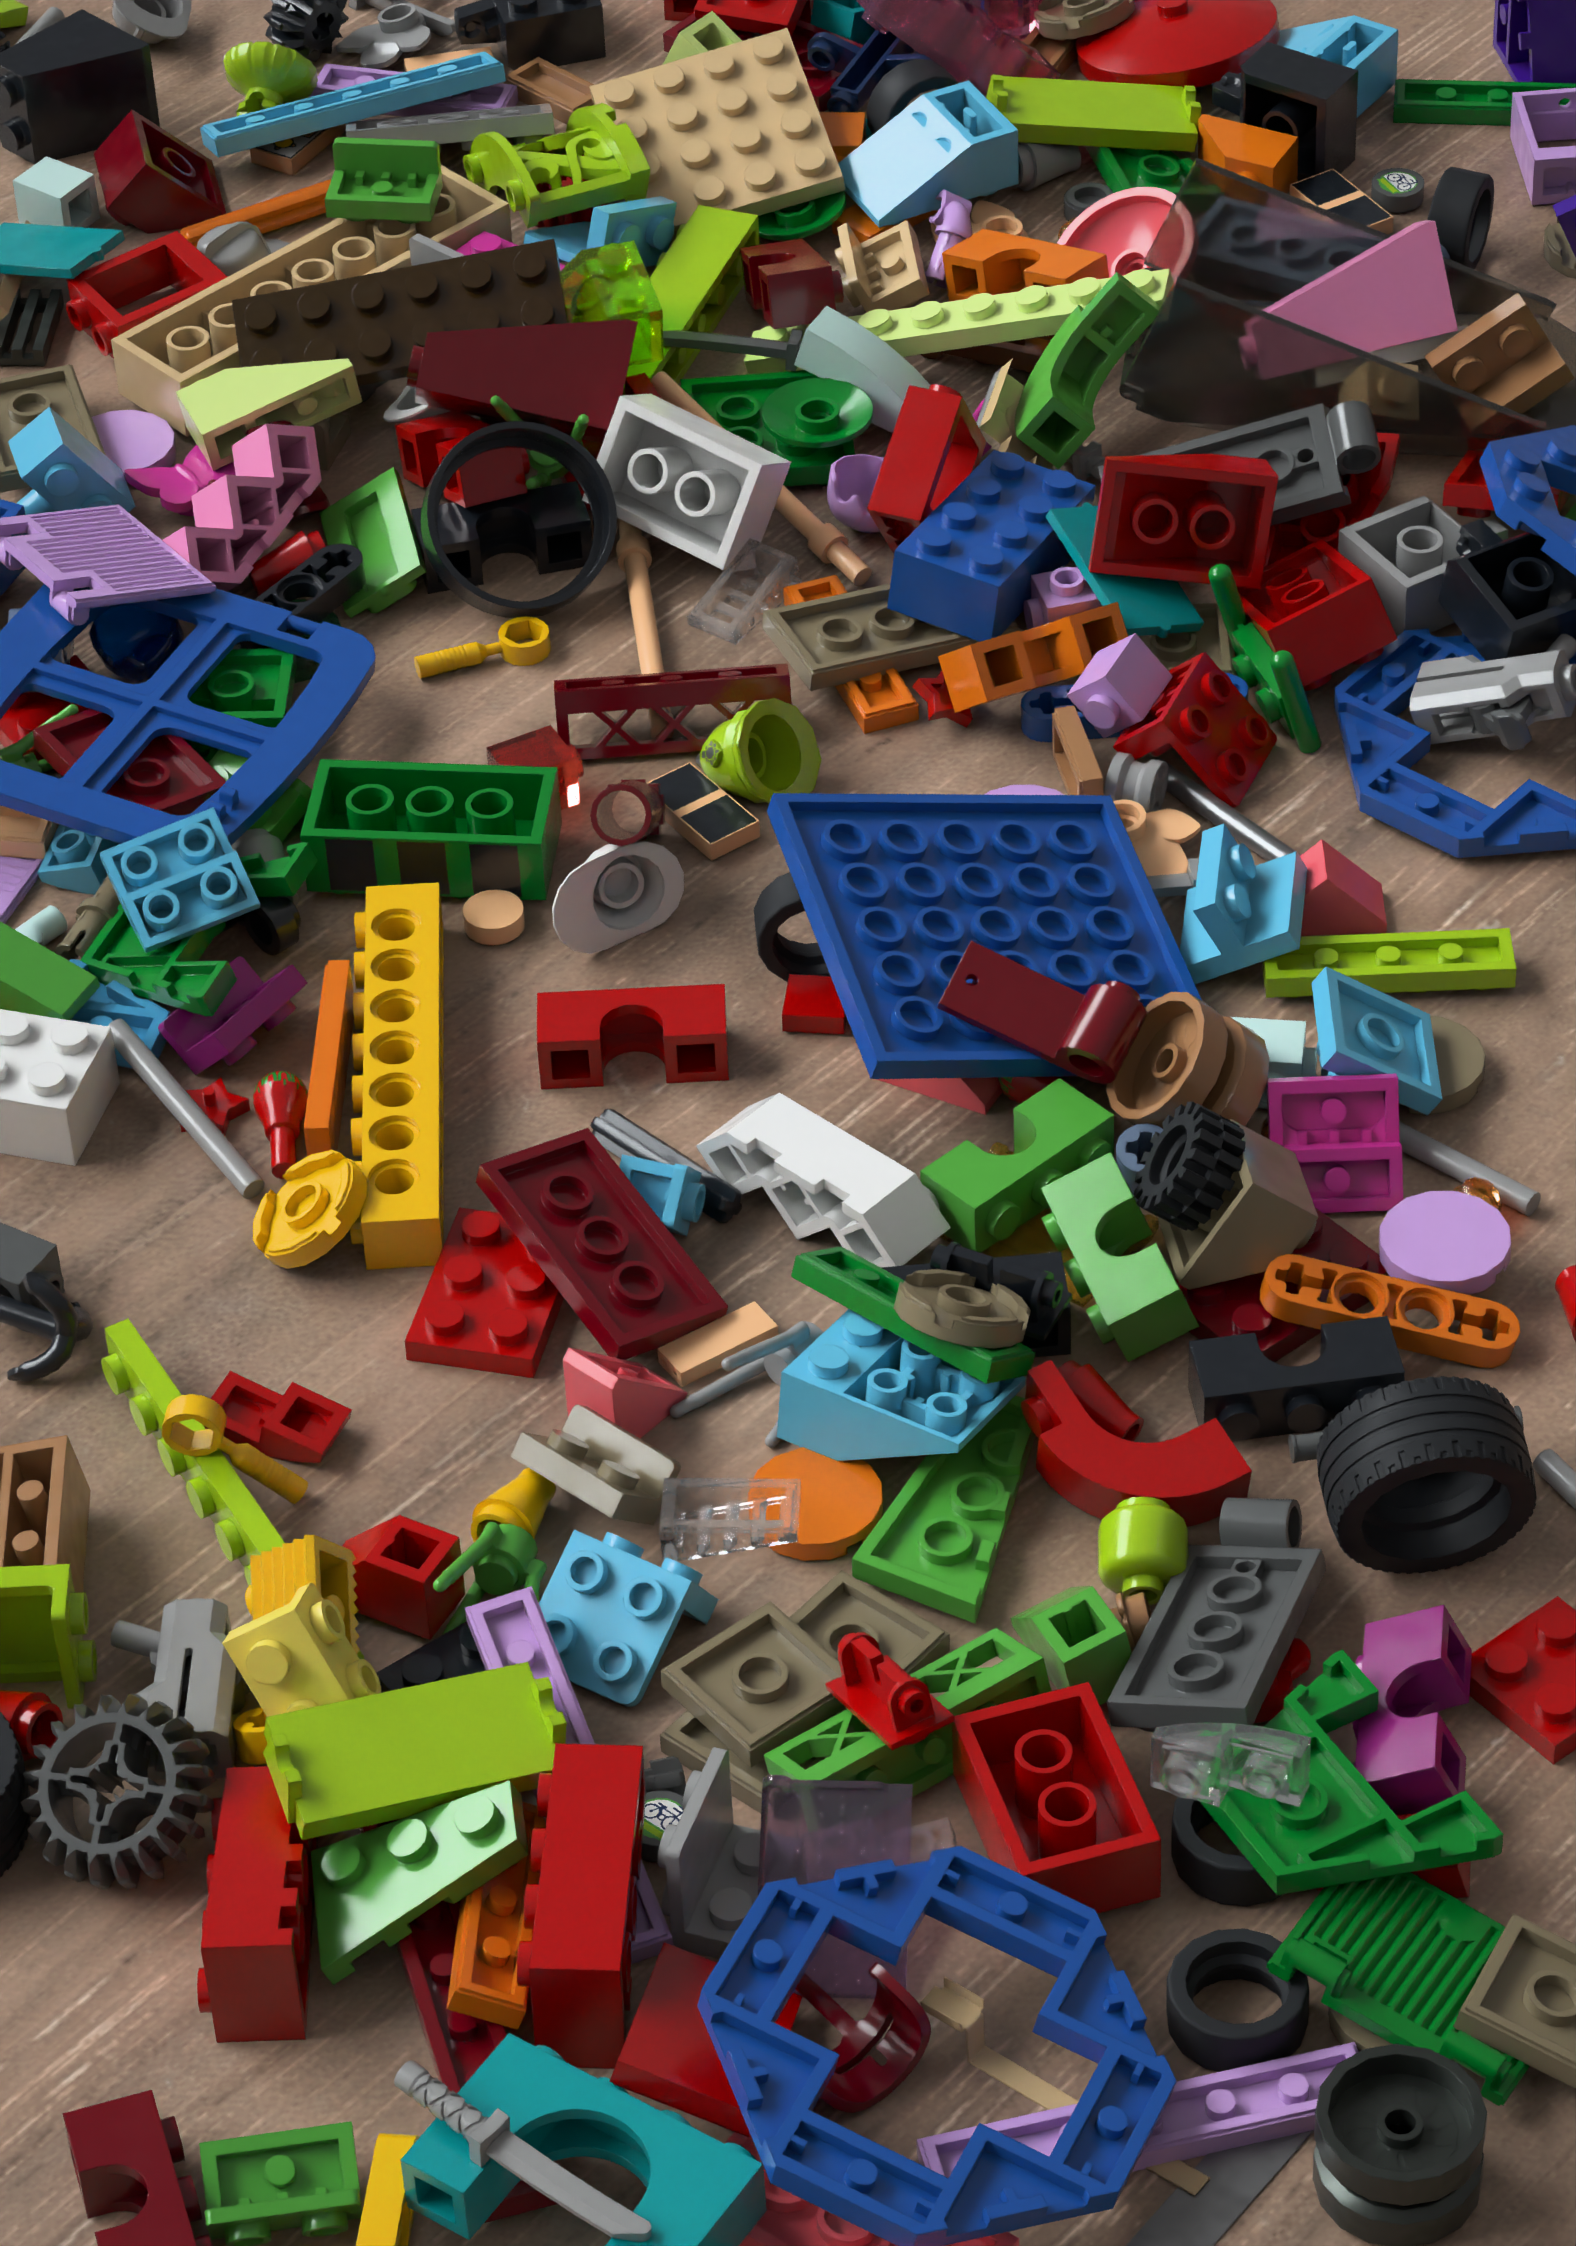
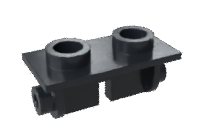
[930,1242,1072,1341]

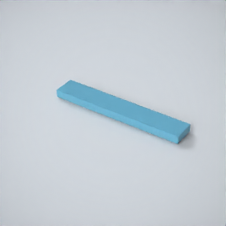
[200,51,506,157]

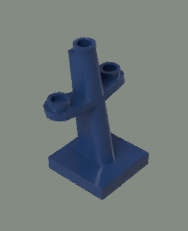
[807,0,976,112]

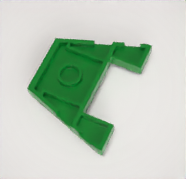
[80,842,318,1016]
[1196,1649,1503,1895]

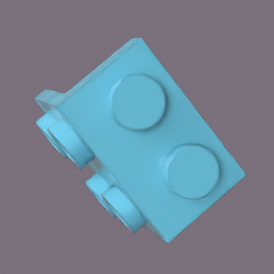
[523,196,677,279]
[539,1530,718,1707]

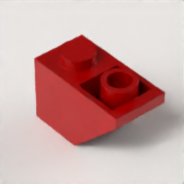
[342,1515,466,1640]

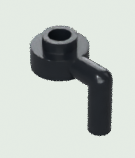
[215,896,301,956]

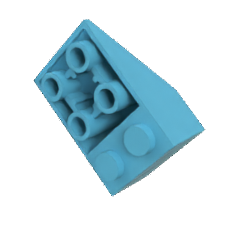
[1212,15,1398,117]
[838,80,1019,227]
[777,1309,1026,1461]

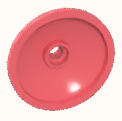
[1057,187,1199,292]

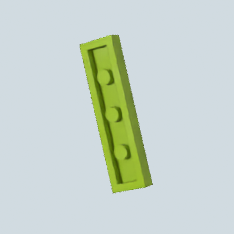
[1262,928,1517,998]

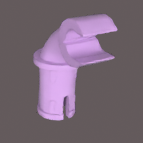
[925,189,972,289]

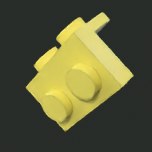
[222,1582,381,1717]

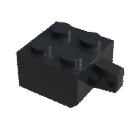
[454,0,606,70]
[1212,42,1358,181]
[1438,519,1576,661]

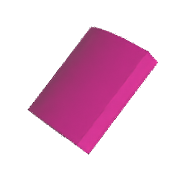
[1267,1073,1403,1213]

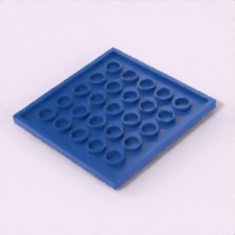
[767,793,1202,1079]

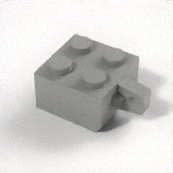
[1338,496,1508,636]

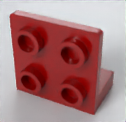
[1113,652,1277,808]

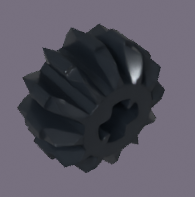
[263,0,349,62]

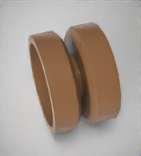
[1106,992,1270,1128]

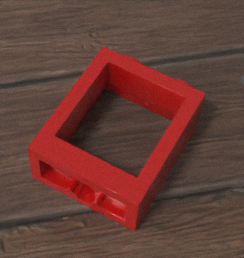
[66,231,228,359]
[867,384,986,553]

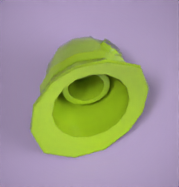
[696,698,822,803]

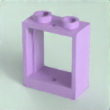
[1510,88,1576,205]

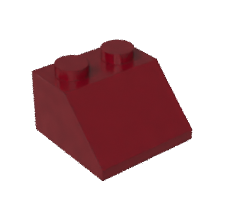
[94,110,226,234]

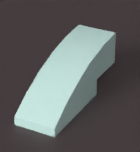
[794,306,930,433]

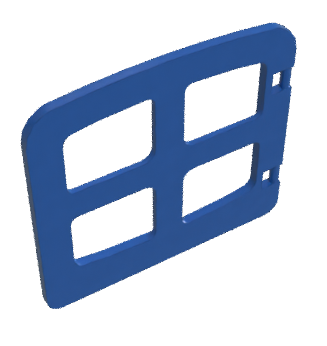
[0,584,376,845]

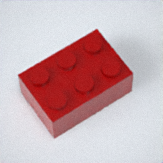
[952,1682,1161,1914]

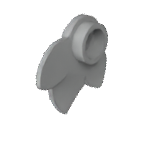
[336,3,431,70]

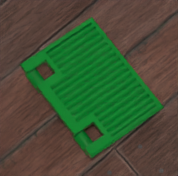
[1266,1872,1530,2106]

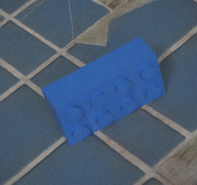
[887,450,1096,642]

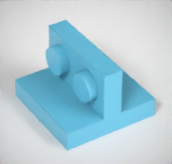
[1180,824,1307,984]
[1311,967,1442,1116]

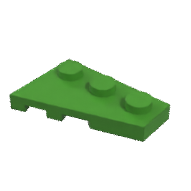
[311,1780,529,1985]

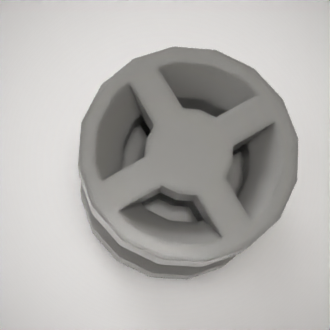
[1104,752,1168,812]

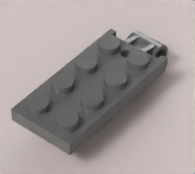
[1098,400,1381,526]
[1107,1498,1326,1735]

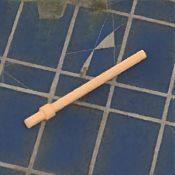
[651,371,872,586]
[616,518,674,739]

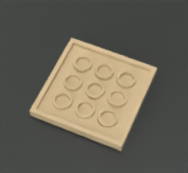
[589,28,845,242]

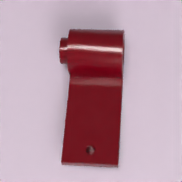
[937,941,1147,1084]

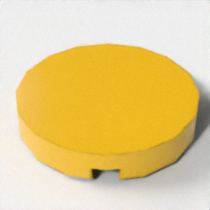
[253,1150,367,1269]

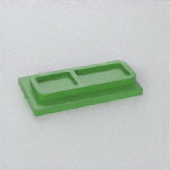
[319,467,426,618]

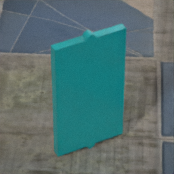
[0,222,125,279]
[1046,502,1204,638]

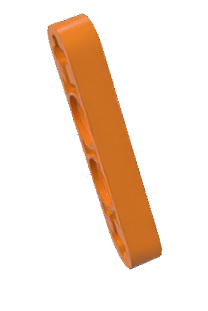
[1259,1254,1520,1368]

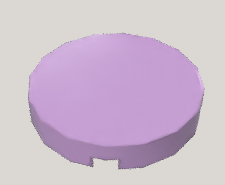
[92,410,176,482]
[1379,1191,1511,1295]

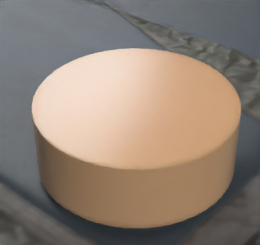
[463,889,525,945]

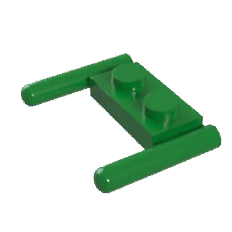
[1208,564,1322,753]

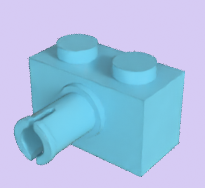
[8,407,136,515]

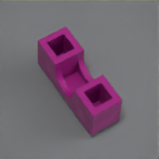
[1352,1605,1472,1815]

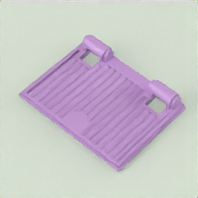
[0,504,216,626]

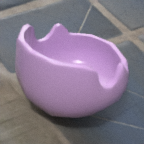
[827,454,884,533]

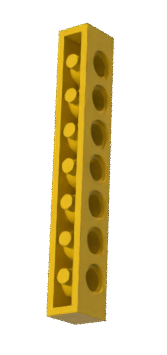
[350,882,444,1270]

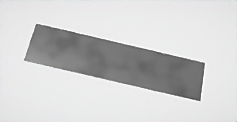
[1126,2130,1314,2246]

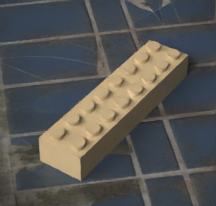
[111,165,512,437]

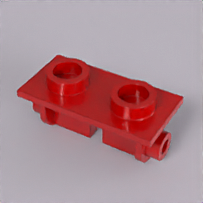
[825,1632,955,1751]

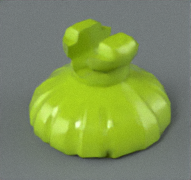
[223,41,318,116]

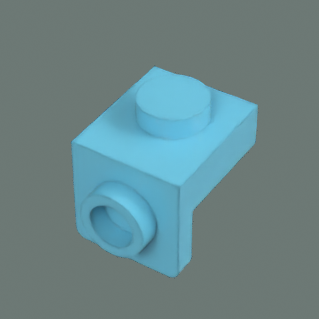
[619,1154,706,1236]

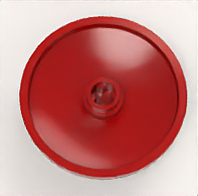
[1076,0,1280,89]

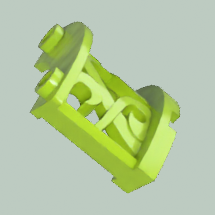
[463,103,651,228]

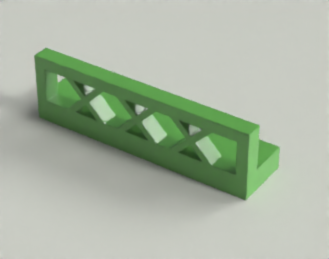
[764,1628,1051,1846]

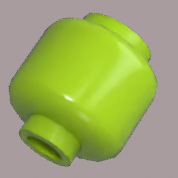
[1098,1497,1188,1605]

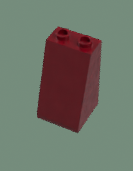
[406,319,638,444]

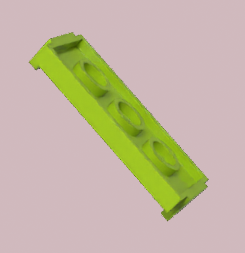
[986,74,1202,152]
[263,1662,567,1840]

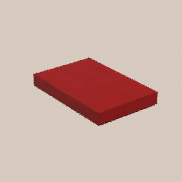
[609,1942,803,2137]

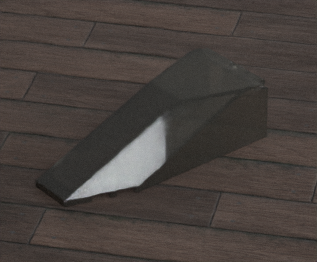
[1119,157,1576,457]

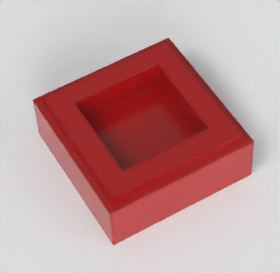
[782,974,847,1035]

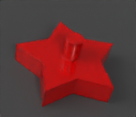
[912,670,973,728]
[180,1077,250,1136]

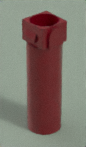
[590,779,665,846]

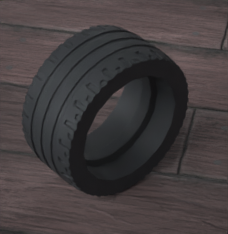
[1317,1376,1537,1574]

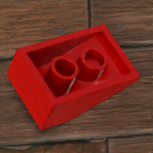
[1088,454,1279,589]
[1237,539,1398,691]

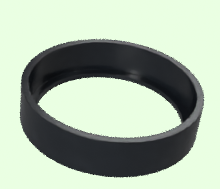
[421,421,617,618]

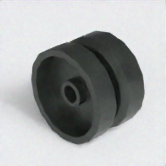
[1312,2044,1487,2246]

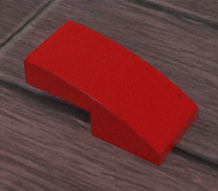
[202,1371,352,1463]

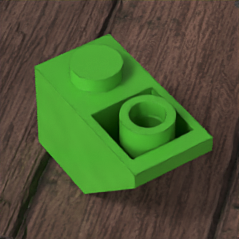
[1010,1586,1132,1705]

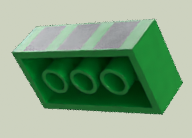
[300,759,562,901]

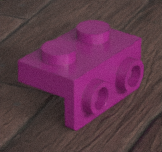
[158,956,308,1075]

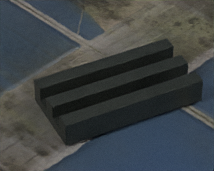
[0,289,64,366]

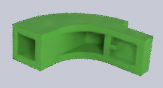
[1014,272,1161,469]

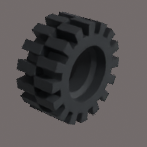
[1134,1101,1246,1231]

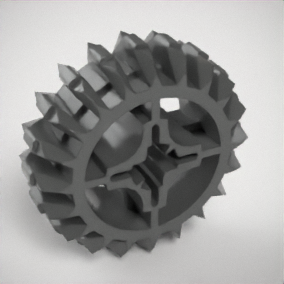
[20,1694,217,1890]

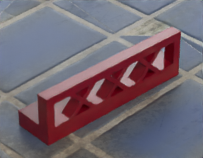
[554,663,792,761]

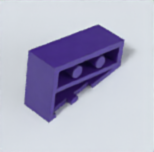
[1493,0,1576,83]

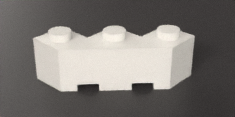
[696,1092,951,1268]

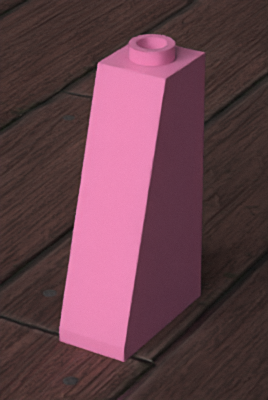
[1239,220,1458,377]

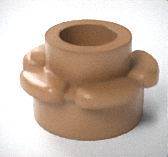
[1110,1592,1152,1652]

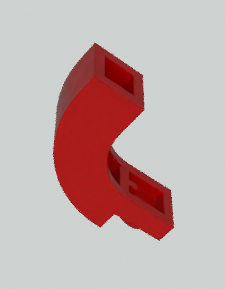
[1021,1359,1252,1527]

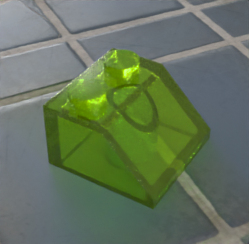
[561,240,664,367]

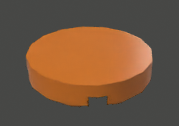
[748,1447,883,1561]

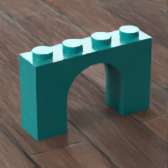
[400,2033,767,2246]

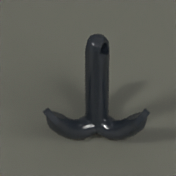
[0,1272,93,1382]

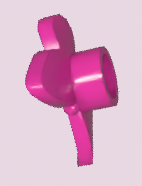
[124,445,236,516]

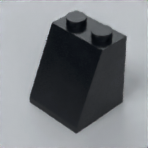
[0,9,160,165]

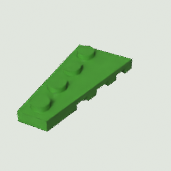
[852,1395,1036,1624]

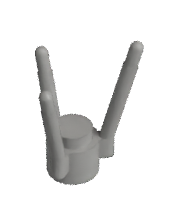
[670,1321,824,1448]

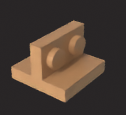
[1424,293,1575,441]

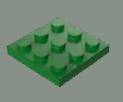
[680,370,855,487]

